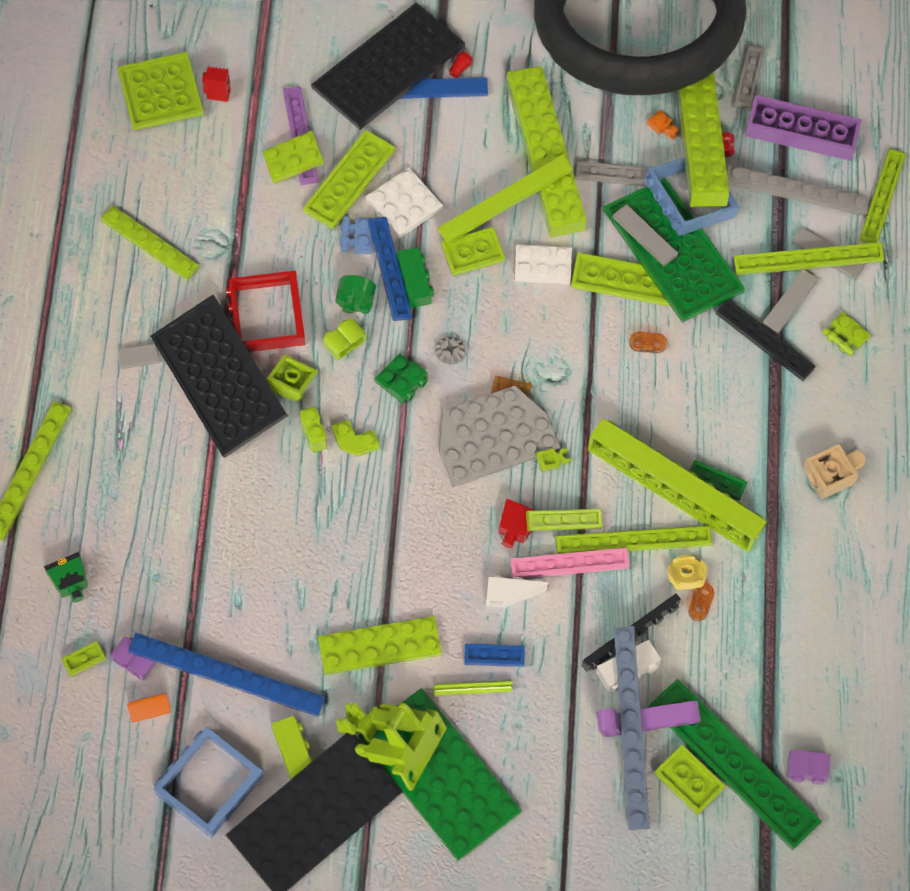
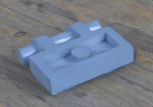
[340,217,373,254]

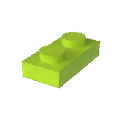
[61,641,106,678]

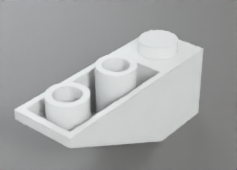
[486,575,548,607]

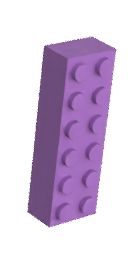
[745,95,861,161]

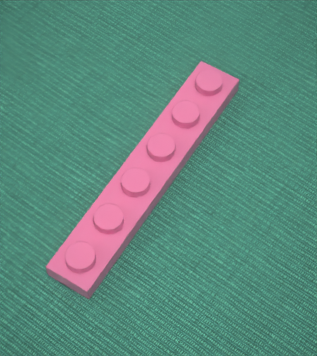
[510,548,629,579]

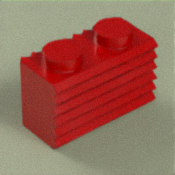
[202,66,231,102]

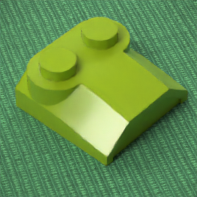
[267,354,318,401]

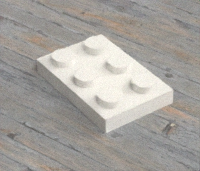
[515,245,572,284]

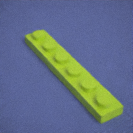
[101,205,199,281]

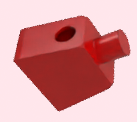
[499,499,536,548]

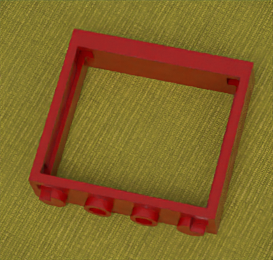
[226,270,305,352]

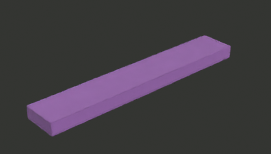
[283,87,318,185]

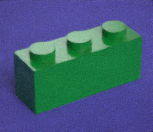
[397,247,434,308]

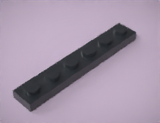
[716,299,816,382]
[582,593,681,672]

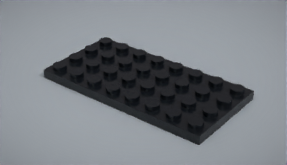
[311,2,465,130]
[150,295,288,458]
[225,733,403,891]

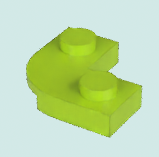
[331,420,380,456]

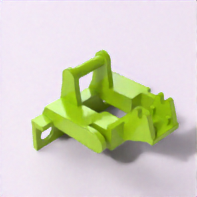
[336,702,447,790]

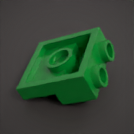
[374,353,428,404]

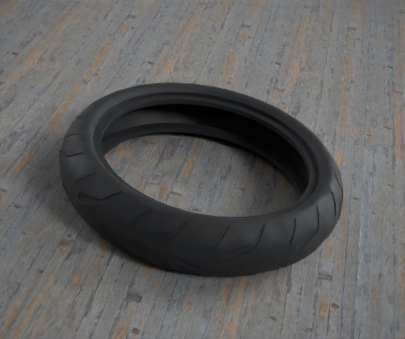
[534,0,747,95]

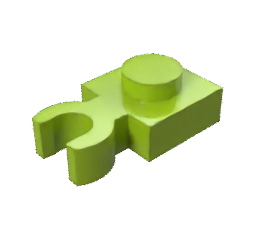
[535,448,572,472]

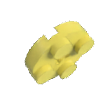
[668,555,707,590]

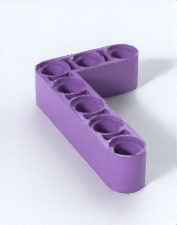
[596,701,701,737]

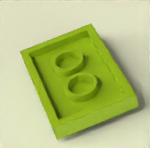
[262,131,325,184]
[441,227,505,277]
[654,745,726,816]

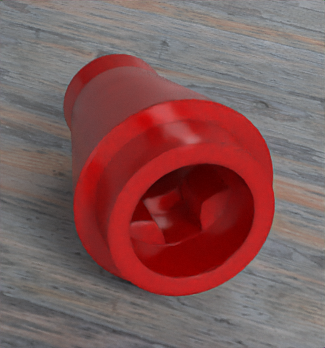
[449,51,473,78]

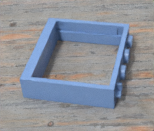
[644,157,740,236]
[154,727,264,838]

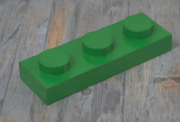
[689,460,748,501]

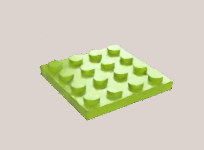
[117,52,204,131]

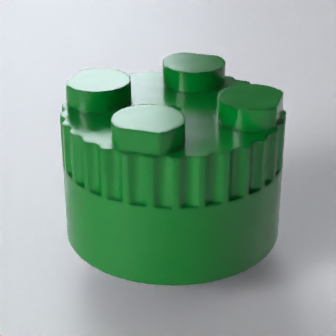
[335,275,376,314]

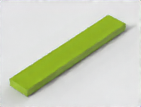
[859,148,906,244]

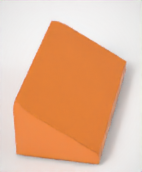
[127,693,171,723]

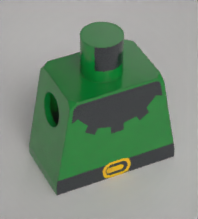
[44,552,88,603]

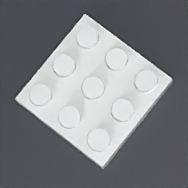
[366,168,443,239]

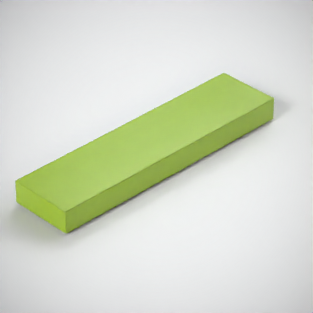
[526,509,603,531]

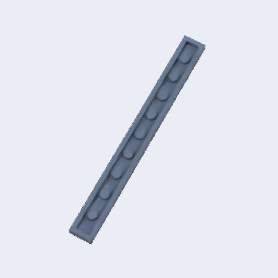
[614,626,650,830]

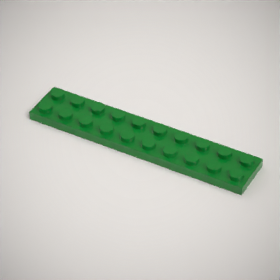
[649,679,822,850]

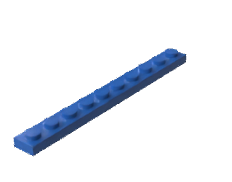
[128,632,325,717]

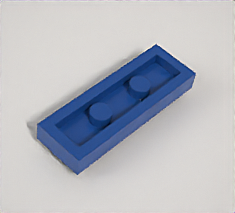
[464,644,525,667]

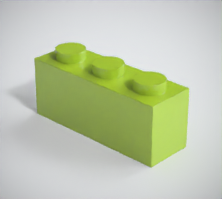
[271,715,315,780]

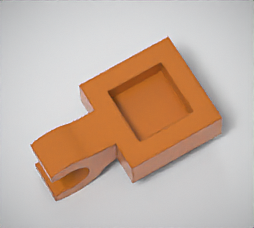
[647,110,678,140]

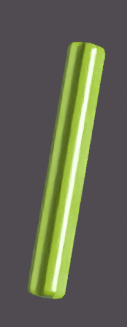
[434,680,513,695]

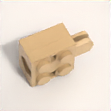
[803,444,865,500]

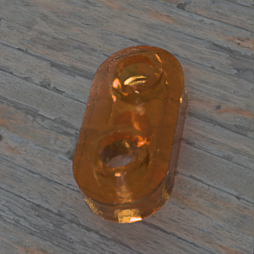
[629,331,667,353]
[688,583,714,621]

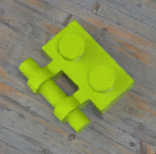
[822,312,871,356]

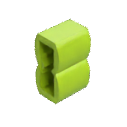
[323,318,366,361]
[300,407,327,453]

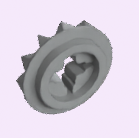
[435,336,465,364]

